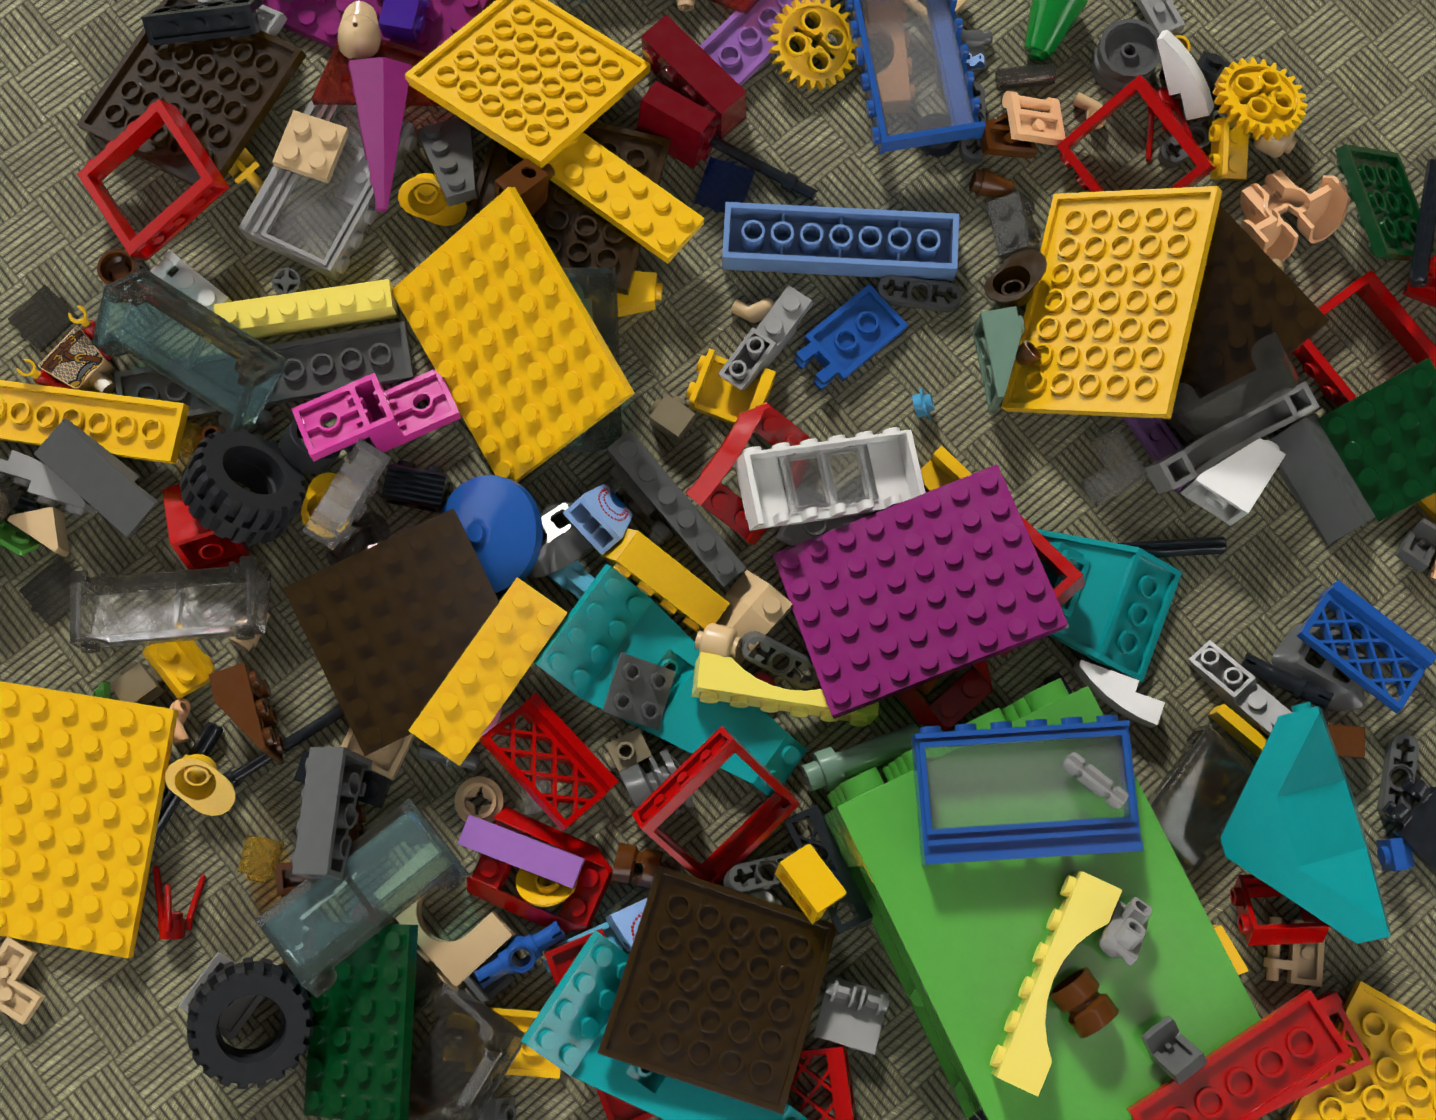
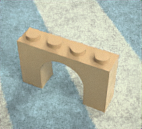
[374,842,516,988]

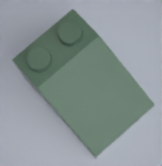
[972,306,1025,414]

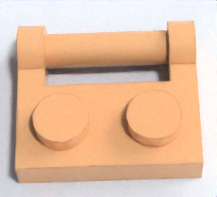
[1002,91,1066,146]

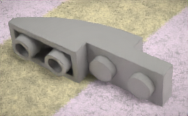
[718,285,813,391]
[0,450,96,516]
[1188,640,1292,736]

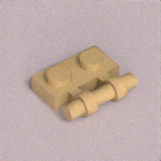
[1263,917,1325,987]

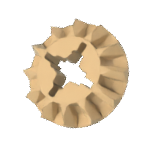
[454,776,504,823]

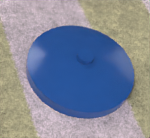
[439,475,543,595]

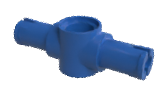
[474,921,566,989]

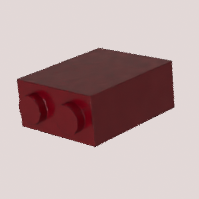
[637,81,716,169]

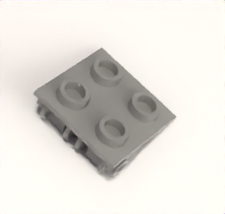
[814,975,890,1055]

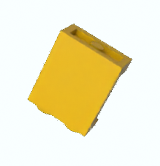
[685,348,776,433]

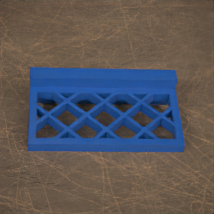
[1297,580,1436,713]

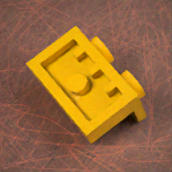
[1208,117,1249,181]
[142,624,215,700]

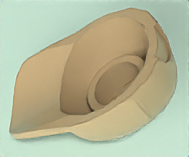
[338,1,381,59]

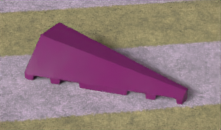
[348,57,412,213]

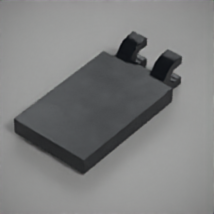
[1382,778,1436,874]

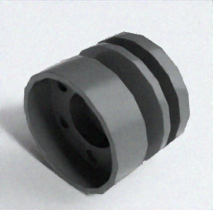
[619,749,695,823]

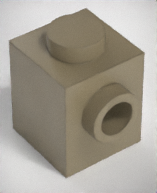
[648,393,696,444]
[109,662,166,705]
[604,728,652,772]

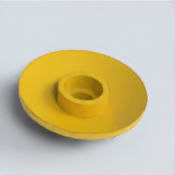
[516,868,578,907]

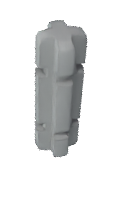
[1062,752,1129,809]

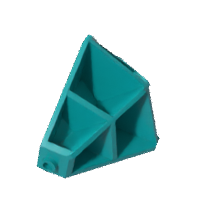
[1220,702,1391,944]

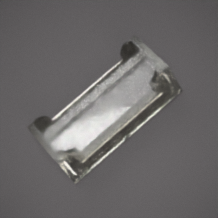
[70,555,271,653]

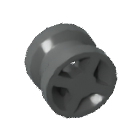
[271,268,306,295]

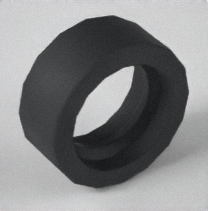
[280,420,341,474]

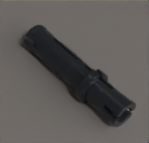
[1241,652,1334,711]

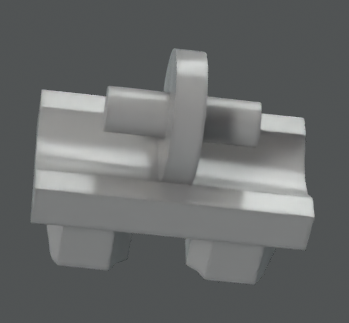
[1099,897,1152,966]

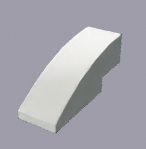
[1157,30,1214,120]
[1073,660,1165,728]

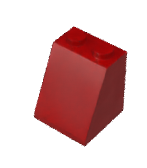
[162,484,251,578]

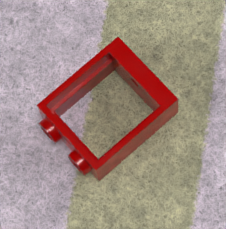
[1230,874,1330,946]

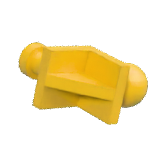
[229,148,264,195]

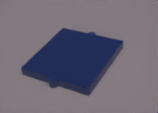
[694,157,755,213]

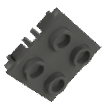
[602,652,676,730]

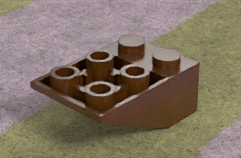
[208,663,285,765]

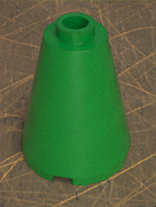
[1024,0,1088,62]

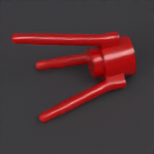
[1146,87,1192,162]
[153,865,206,940]

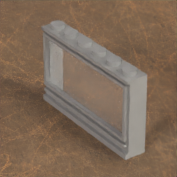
[238,82,417,281]

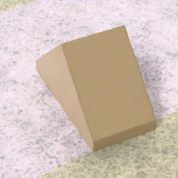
[7,507,70,558]

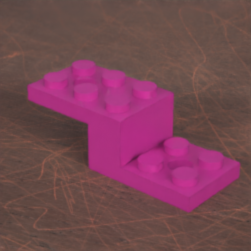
[291,369,461,461]

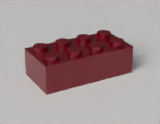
[641,14,747,139]

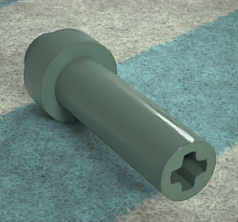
[801,723,920,793]

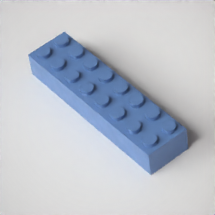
[722,202,959,281]

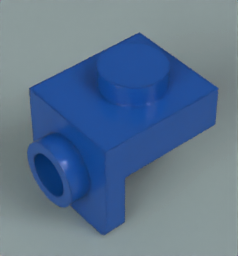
[1376,837,1414,871]

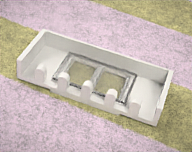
[734,427,926,531]

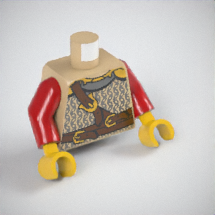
[16,305,115,394]

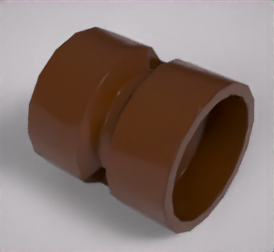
[97,249,149,299]
[611,842,663,890]
[1049,967,1119,1039]

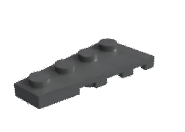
[416,117,477,207]

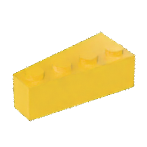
[601,528,730,632]

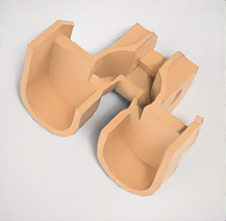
[1240,169,1351,262]

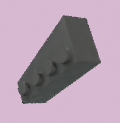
[292,747,373,880]

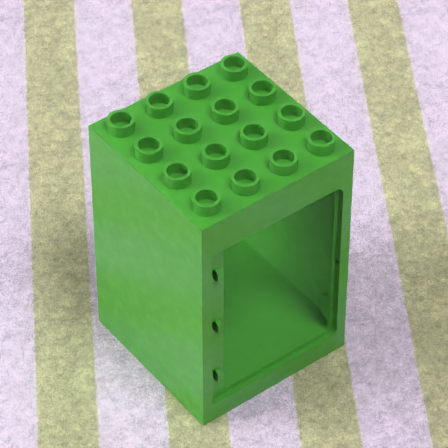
[823,678,1261,1120]

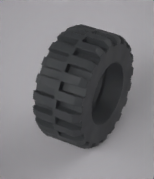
[180,429,306,545]
[187,957,314,1089]

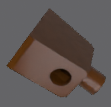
[494,159,555,216]

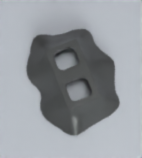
[528,497,593,578]
[1271,623,1371,712]

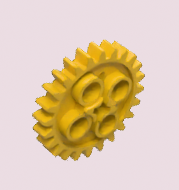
[767,0,858,91]
[1213,57,1308,142]

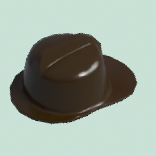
[984,249,1047,309]

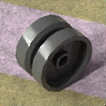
[1091,18,1161,94]

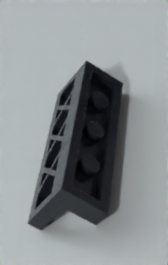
[141,0,263,46]
[783,805,873,935]

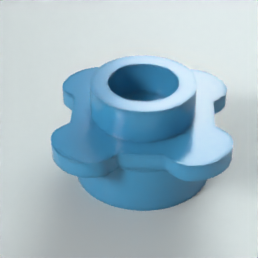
[912,388,935,420]

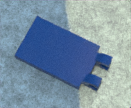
[794,283,908,391]

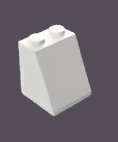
[1180,438,1286,526]

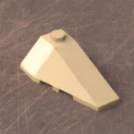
[716,570,793,666]

